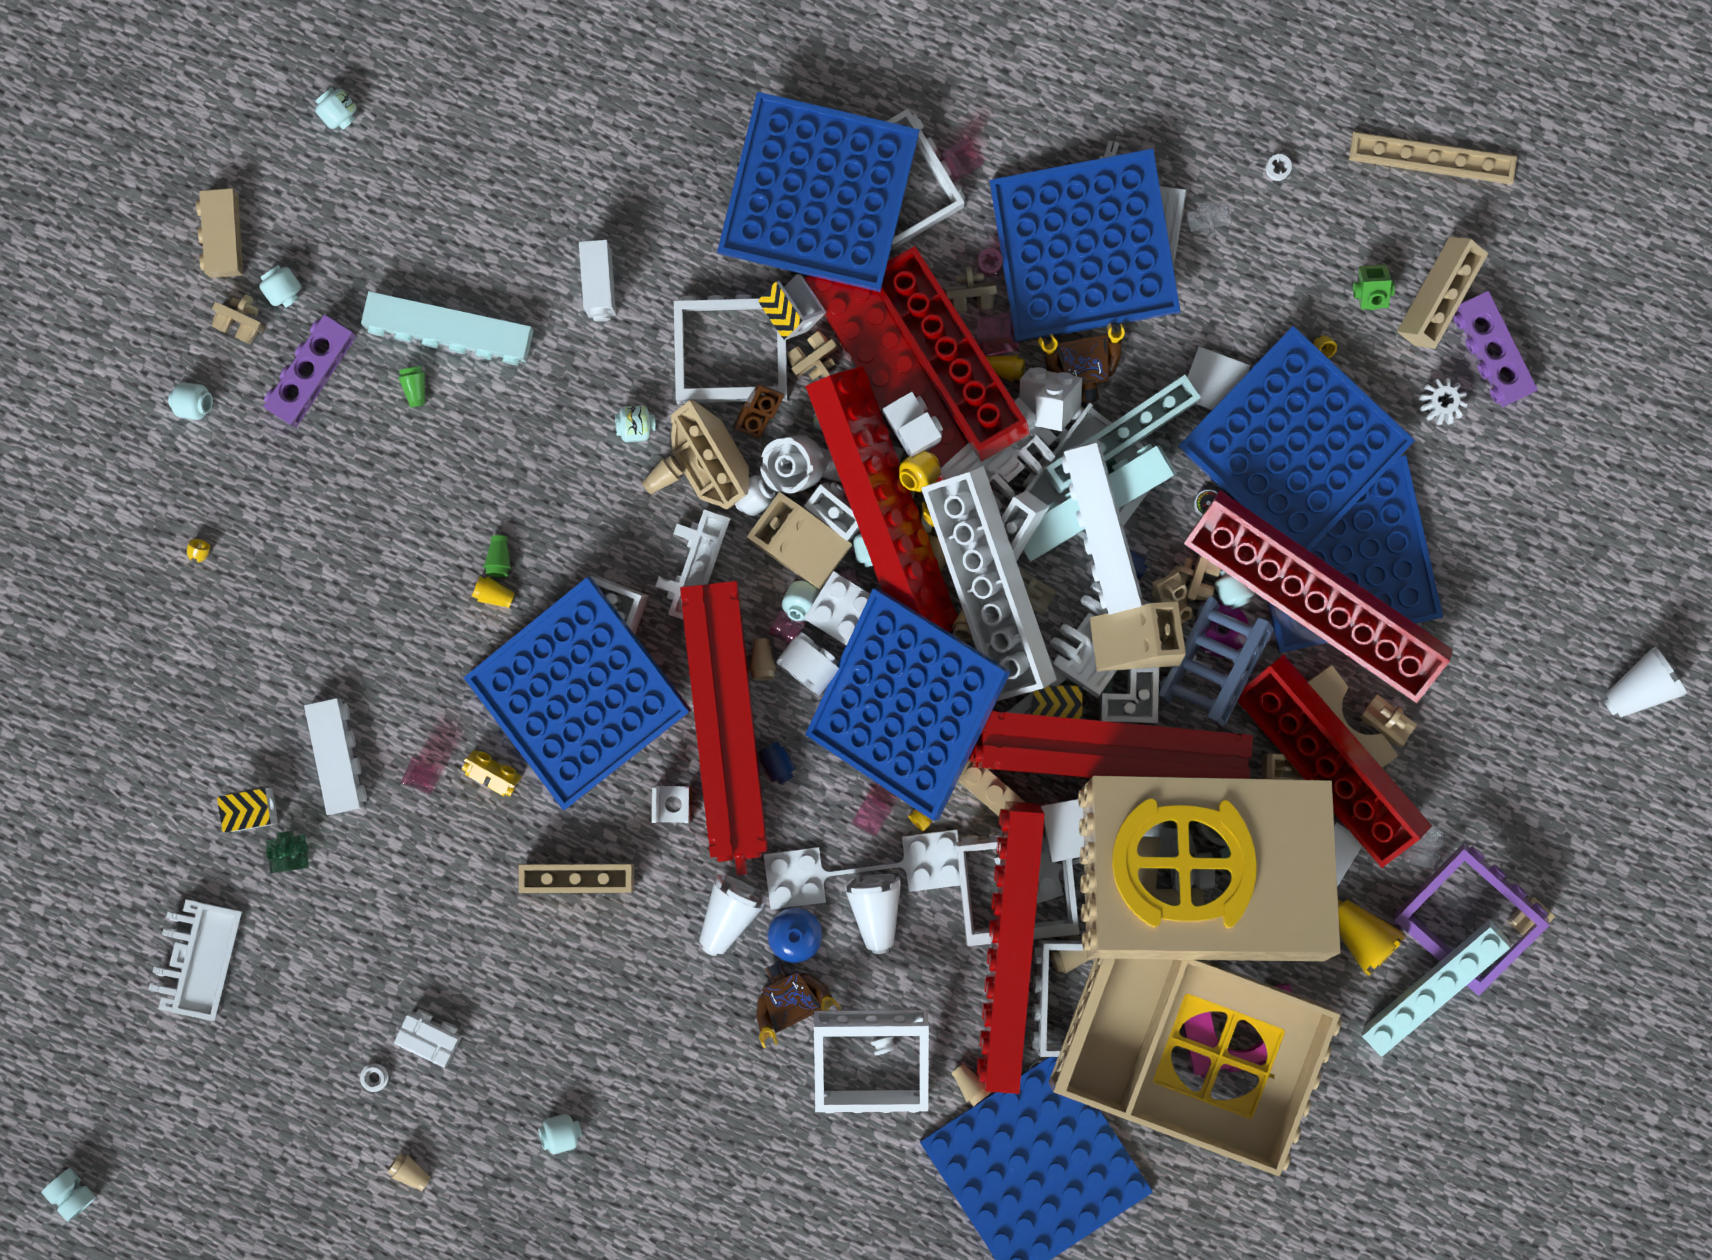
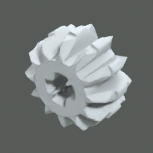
[1419,378,1468,425]

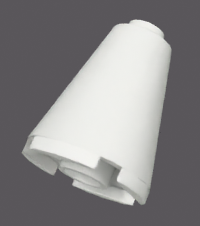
[1604,646,1687,717]
[845,874,901,954]
[699,875,767,956]

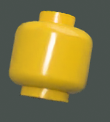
[899,451,941,492]

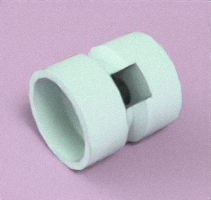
[41,1168,96,1222]

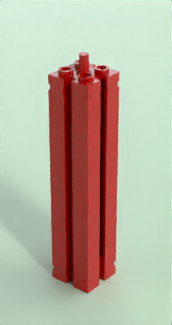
[680,581,768,875]
[968,711,1253,779]

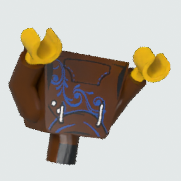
[1038,323,1125,403]
[756,961,841,1048]

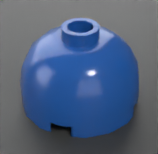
[767,907,823,963]

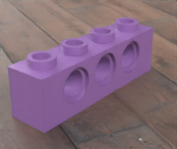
[1453,291,1538,408]
[263,314,357,428]

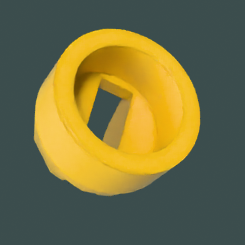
[1313,335,1337,359]
[186,539,211,563]
[908,809,932,831]

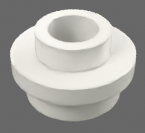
[360,1063,389,1092]

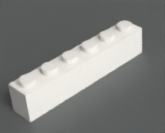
[1061,440,1144,615]

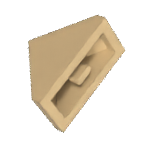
[1261,754,1305,780]

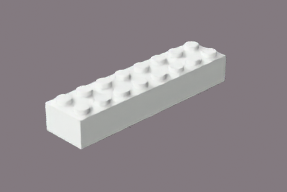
[921,466,1057,701]

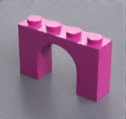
[1182,983,1292,1078]

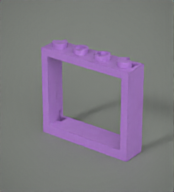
[1394,843,1550,996]

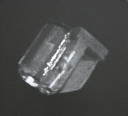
[1186,201,1232,238]

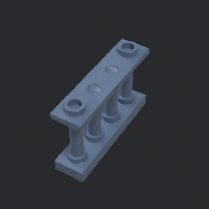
[1158,596,1274,728]

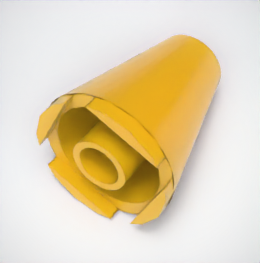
[1338,899,1407,977]

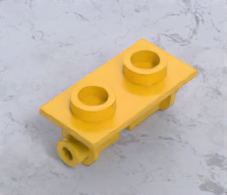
[462,750,523,797]

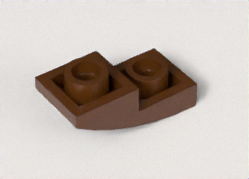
[733,384,784,439]

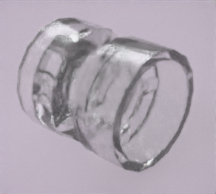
[1401,828,1446,870]

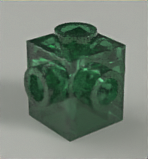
[266,831,309,874]

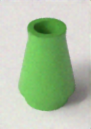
[398,366,426,407]
[483,535,511,578]

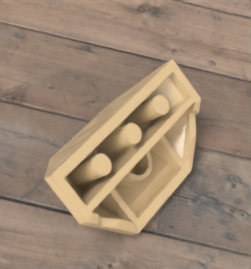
[671,400,749,509]

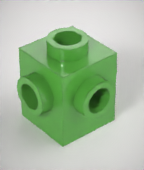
[1353,265,1395,310]

